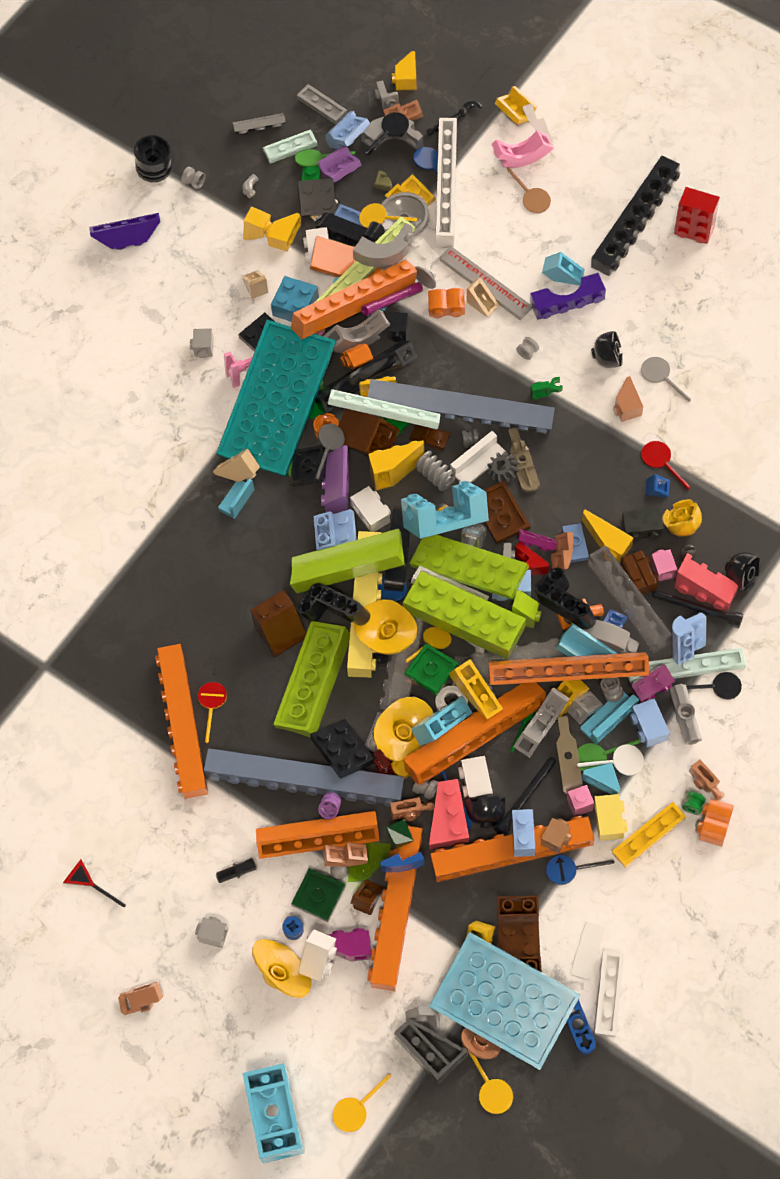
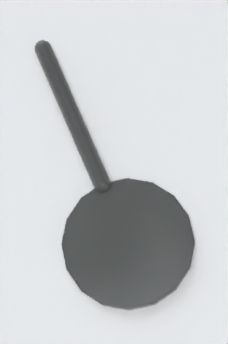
[315,424,345,479]

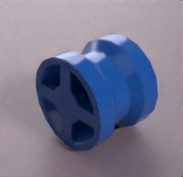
[282,916,304,941]

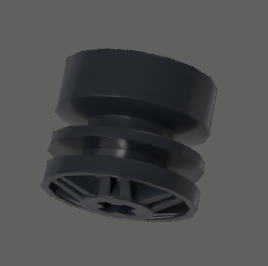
[134,135,172,182]

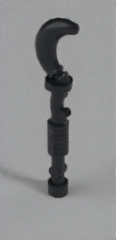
[426,101,483,136]

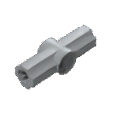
[669,684,702,745]

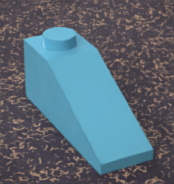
[411,696,472,746]

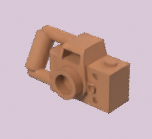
[689,759,725,800]
[390,797,435,821]
[118,982,163,1015]

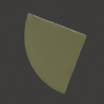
[374,170,392,191]

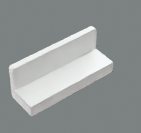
[450,431,506,483]

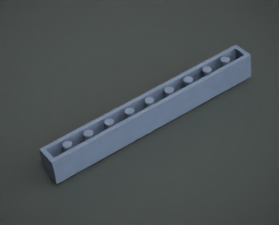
[368,379,555,434]
[204,748,405,807]

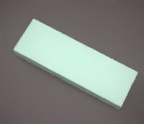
[263,129,318,164]

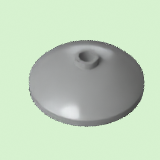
[381,192,429,236]

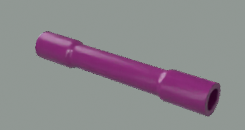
[361,282,423,316]

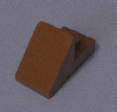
[409,424,450,452]
[350,879,383,915]

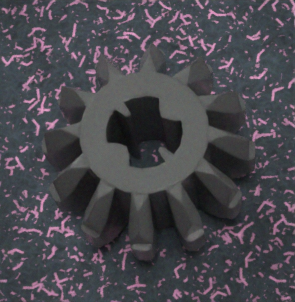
[487,451,519,483]

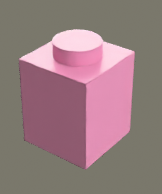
[651,550,677,581]
[567,785,594,817]

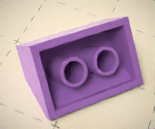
[321,446,349,513]

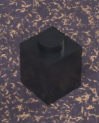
[388,312,408,342]

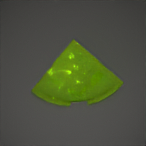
[348,843,391,882]

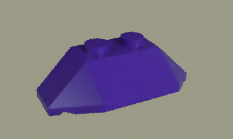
[89,212,160,250]

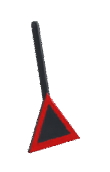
[63,859,126,908]

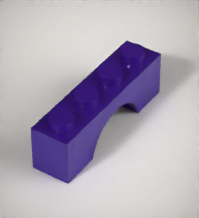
[530,273,606,320]

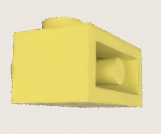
[594,794,627,841]

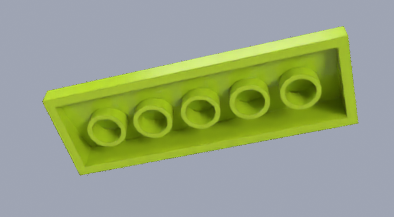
[290,529,405,593]
[273,621,350,737]

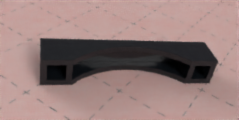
[315,340,418,413]

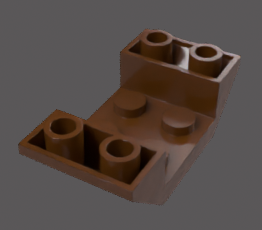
[497,895,542,972]

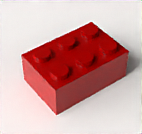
[674,186,720,244]

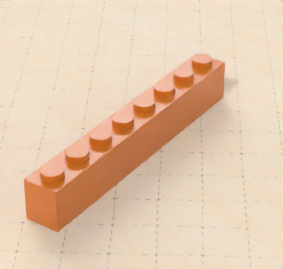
[291,259,418,339]
[155,644,208,799]
[488,652,649,685]
[403,682,546,786]
[430,816,595,882]
[367,826,423,992]

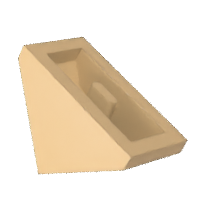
[241,270,268,299]
[467,277,499,317]

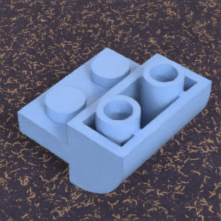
[326,111,370,149]
[314,509,357,551]
[672,612,706,665]

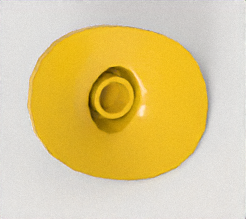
[354,599,417,655]
[374,697,433,762]
[252,939,311,998]

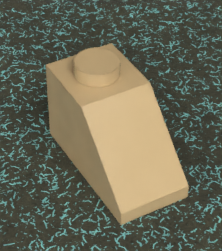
[213,449,260,482]

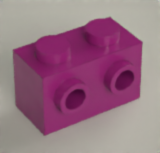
[628,664,675,702]

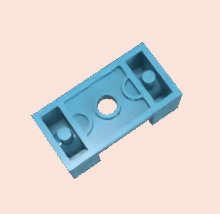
[401,481,489,539]
[242,1063,305,1164]

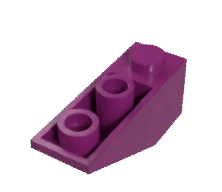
[307,928,371,962]

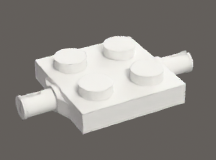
[398,234,440,278]

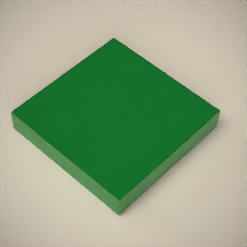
[404,643,459,696]

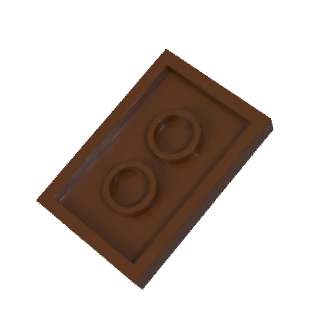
[484,481,530,544]

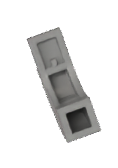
[361,117,423,150]
[353,223,413,267]
[323,309,390,353]
[571,620,639,654]
[513,687,570,758]

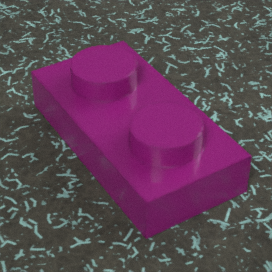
[517,529,557,551]

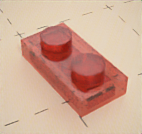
[373,748,395,776]

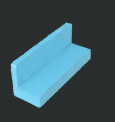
[556,624,618,679]
[580,692,639,744]

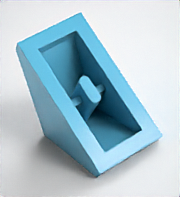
[582,763,620,795]

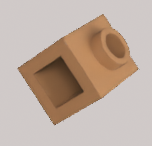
[541,818,572,854]

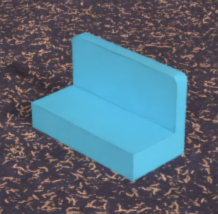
[218,479,254,519]

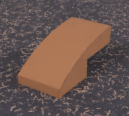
[384,100,424,121]
[551,532,573,570]
[323,842,368,867]

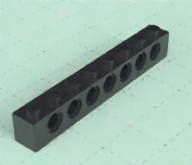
[591,155,681,276]

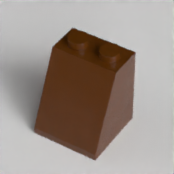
[338,408,400,457]
[250,590,306,657]

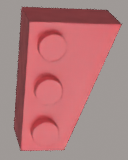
[674,553,738,611]
[429,779,469,849]

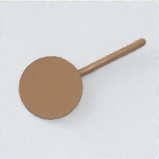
[507,167,551,213]

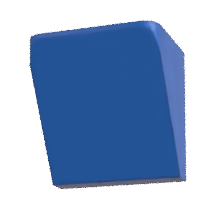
[645,474,670,498]

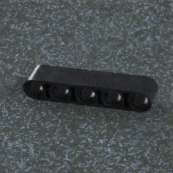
[384,506,411,592]

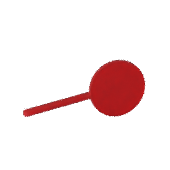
[641,441,690,490]

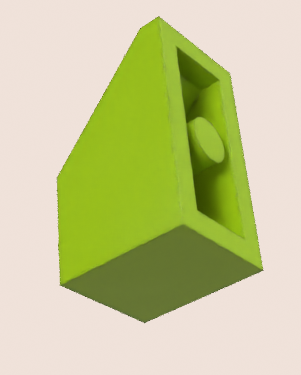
[512,590,542,628]

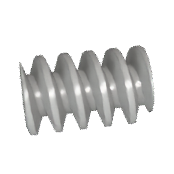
[416,451,456,491]

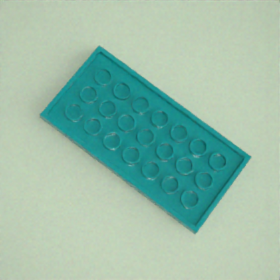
[216,319,336,477]

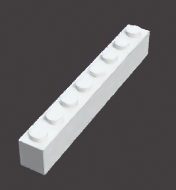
[436,118,457,248]

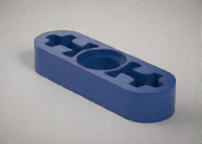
[566,999,596,1055]

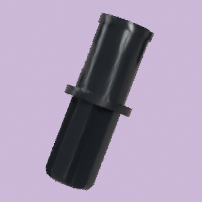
[216,858,257,883]

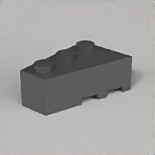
[394,1019,468,1084]

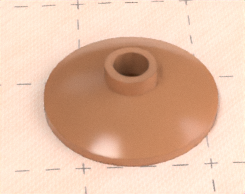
[461,1027,501,1059]

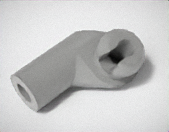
[242,174,259,198]

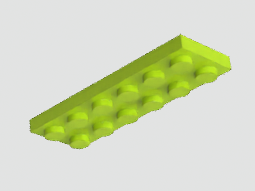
[410,535,528,600]

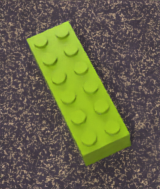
[403,571,526,660]

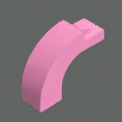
[491,131,554,168]

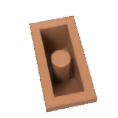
[613,376,644,422]

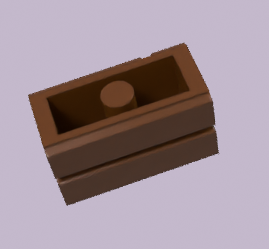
[620,551,659,597]

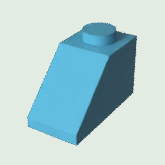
[542,252,585,285]

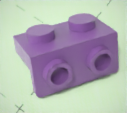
[318,146,361,182]

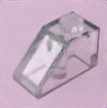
[462,523,487,549]

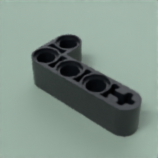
[316,212,385,247]
[534,568,596,629]
[297,583,371,626]

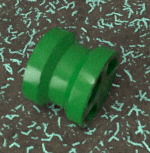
[682,791,706,815]

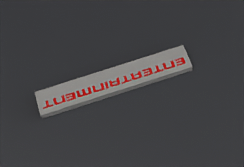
[439,246,532,320]

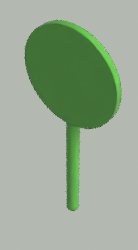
[295,149,355,167]
[578,739,640,772]

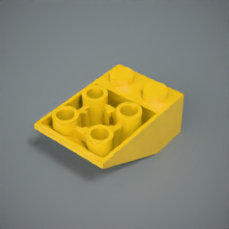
[368,441,424,490]

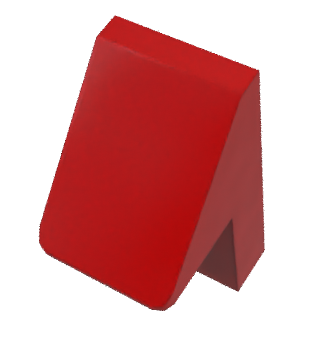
[515,541,549,576]

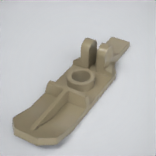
[508,427,540,492]
[556,716,583,795]

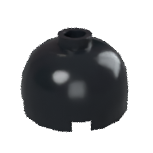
[591,331,623,368]
[725,552,761,592]
[466,796,506,828]

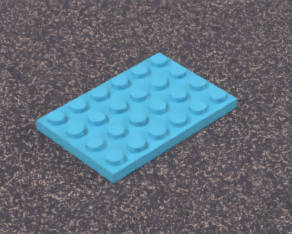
[429,932,581,1070]

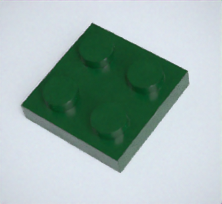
[291,868,346,922]

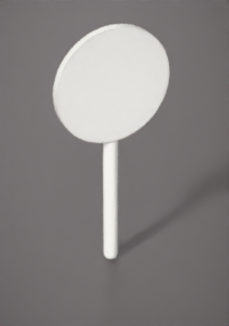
[577,744,644,776]

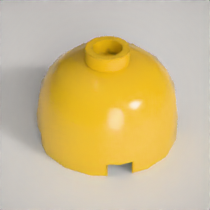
[663,499,702,537]

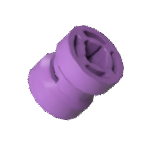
[318,792,341,819]

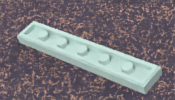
[328,389,440,429]
[628,648,746,683]

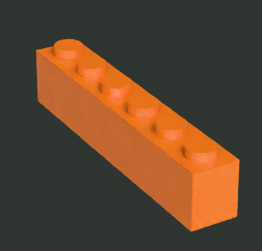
[256,811,380,859]

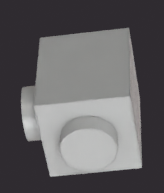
[190,328,213,358]
[195,917,229,948]

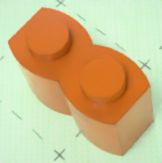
[428,288,465,318]
[339,343,373,369]
[696,799,734,847]

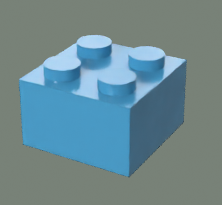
[271,276,319,322]

